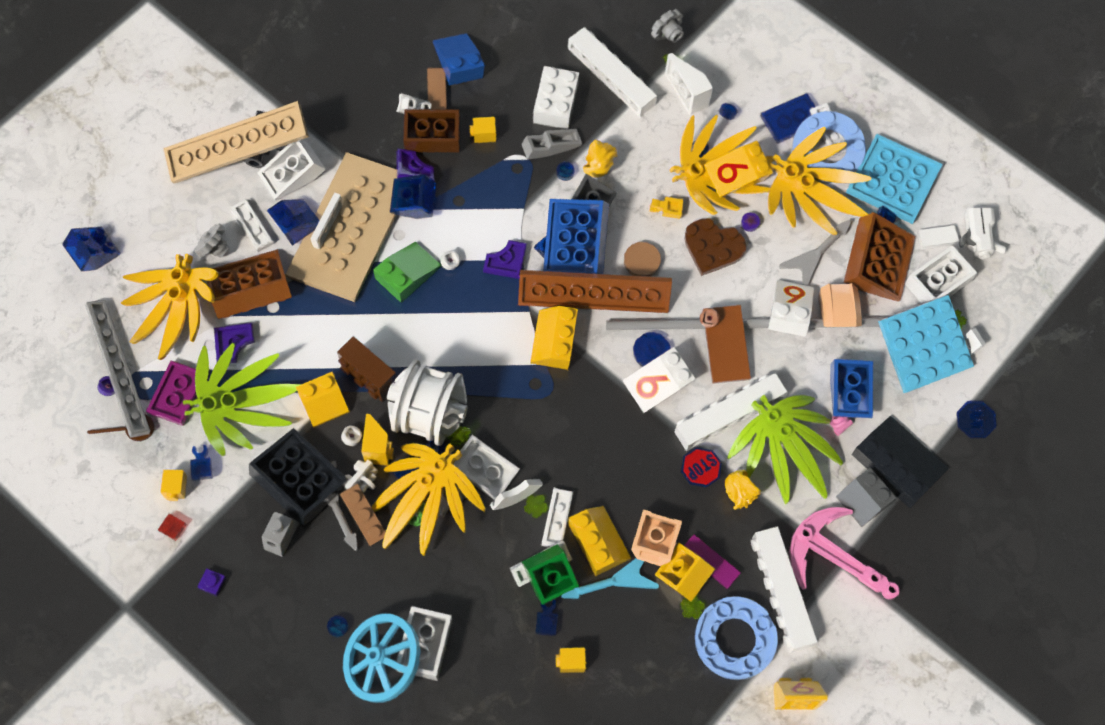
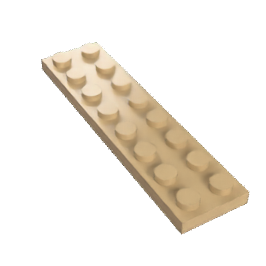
[163,101,309,184]

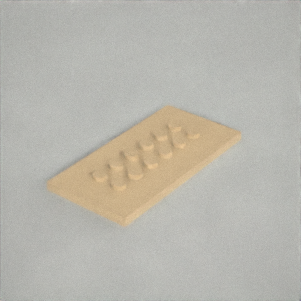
[285,152,413,302]

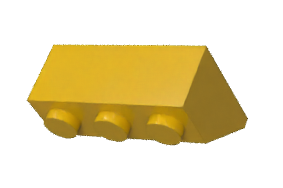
[530,306,578,370]
[568,506,631,576]

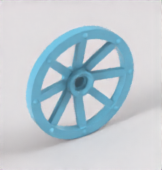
[343,614,420,703]

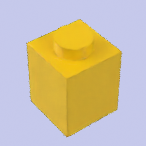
[470,117,496,143]
[160,469,187,501]
[556,648,586,673]

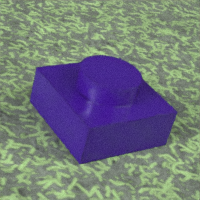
[197,569,226,596]

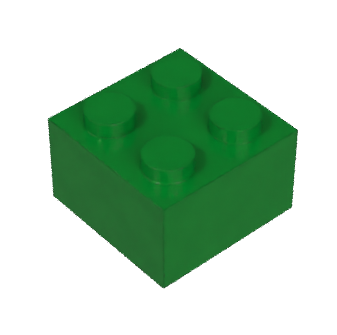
[522,544,579,605]

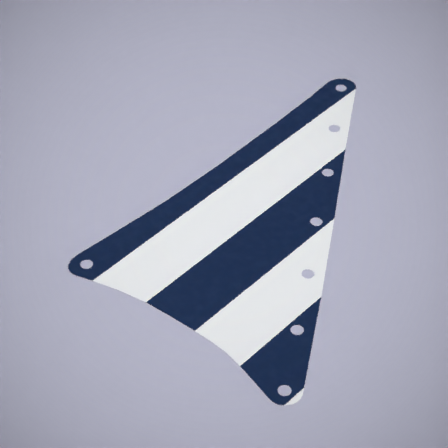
[131,155,554,400]

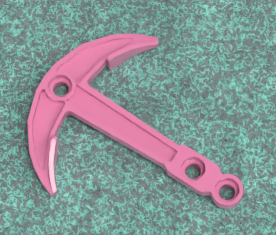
[789,507,900,599]

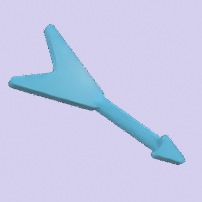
[562,558,659,599]

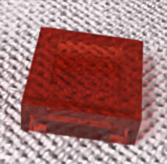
[158,513,187,541]

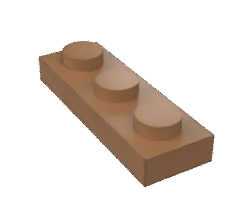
[340,484,386,546]

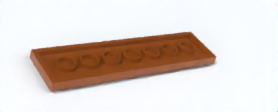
[518,270,672,313]

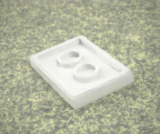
[454,435,520,499]

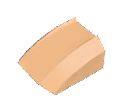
[818,283,862,327]
[631,509,682,566]

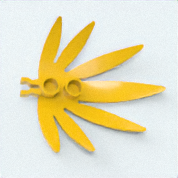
[670,115,775,215]
[768,127,871,235]
[121,254,219,360]
[371,444,486,556]

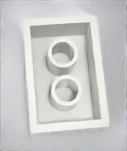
[533,66,579,129]
[905,245,977,304]
[396,606,452,681]

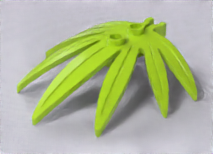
[183,343,301,456]
[727,395,843,504]

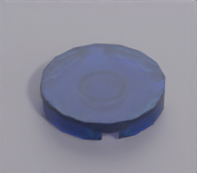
[633,332,671,367]

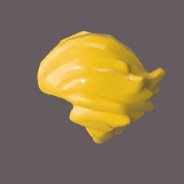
[583,139,618,178]
[725,470,762,510]

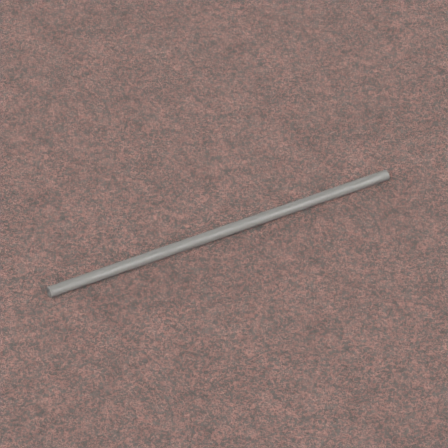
[606,318,885,330]

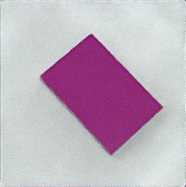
[146,360,197,426]

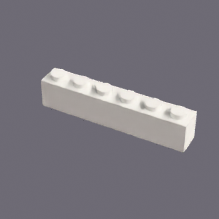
[568,27,657,117]
[674,373,787,452]
[751,527,817,653]

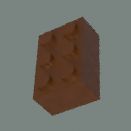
[403,109,460,152]
[337,336,397,402]

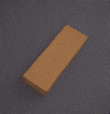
[427,68,447,110]

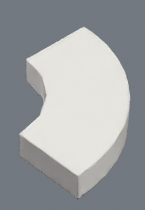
[490,479,543,510]

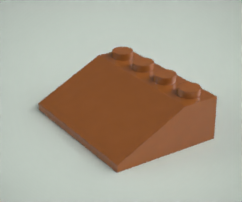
[844,212,915,302]
[207,249,292,319]

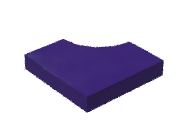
[396,149,434,185]
[483,240,527,279]
[214,323,255,364]

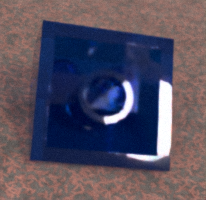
[389,174,437,219]
[267,199,320,246]

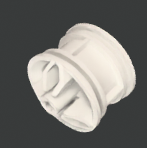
[387,360,468,446]

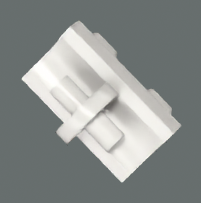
[397,94,431,114]
[344,459,378,492]

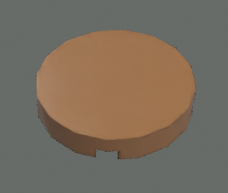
[624,242,661,277]

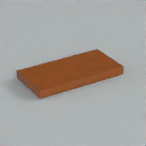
[702,305,751,384]

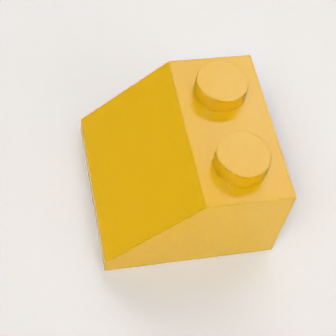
[296,372,349,428]
[361,414,394,466]
[655,542,715,601]

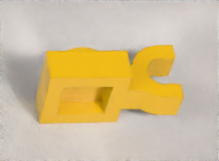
[649,197,683,219]

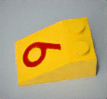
[704,141,773,198]
[774,678,828,710]

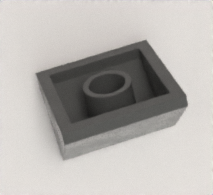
[572,173,617,207]

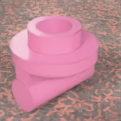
[830,417,853,436]

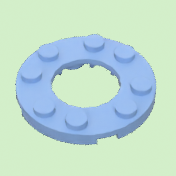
[792,111,866,183]
[695,597,778,680]

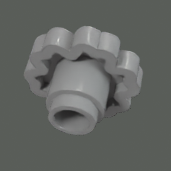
[651,9,683,42]
[194,223,229,258]

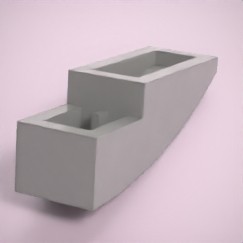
[521,129,582,159]

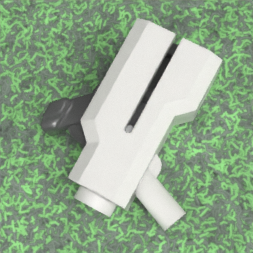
[959,208,1006,259]

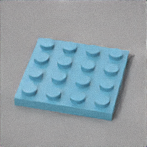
[846,134,943,224]
[878,295,974,393]

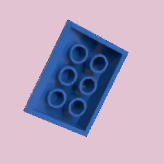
[543,199,609,274]

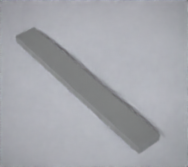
[85,300,150,438]

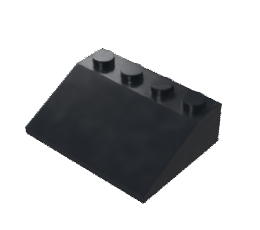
[852,416,949,508]
[249,428,348,527]

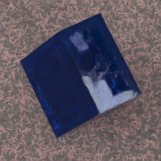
[62,226,121,272]

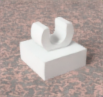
[963,328,986,355]

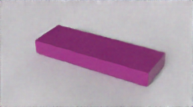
[684,535,740,589]

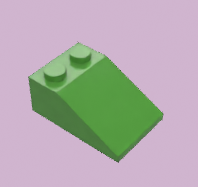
[373,242,442,303]

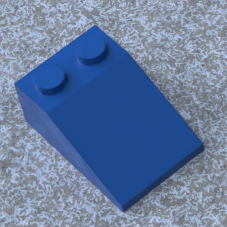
[433,33,484,86]
[830,359,873,419]

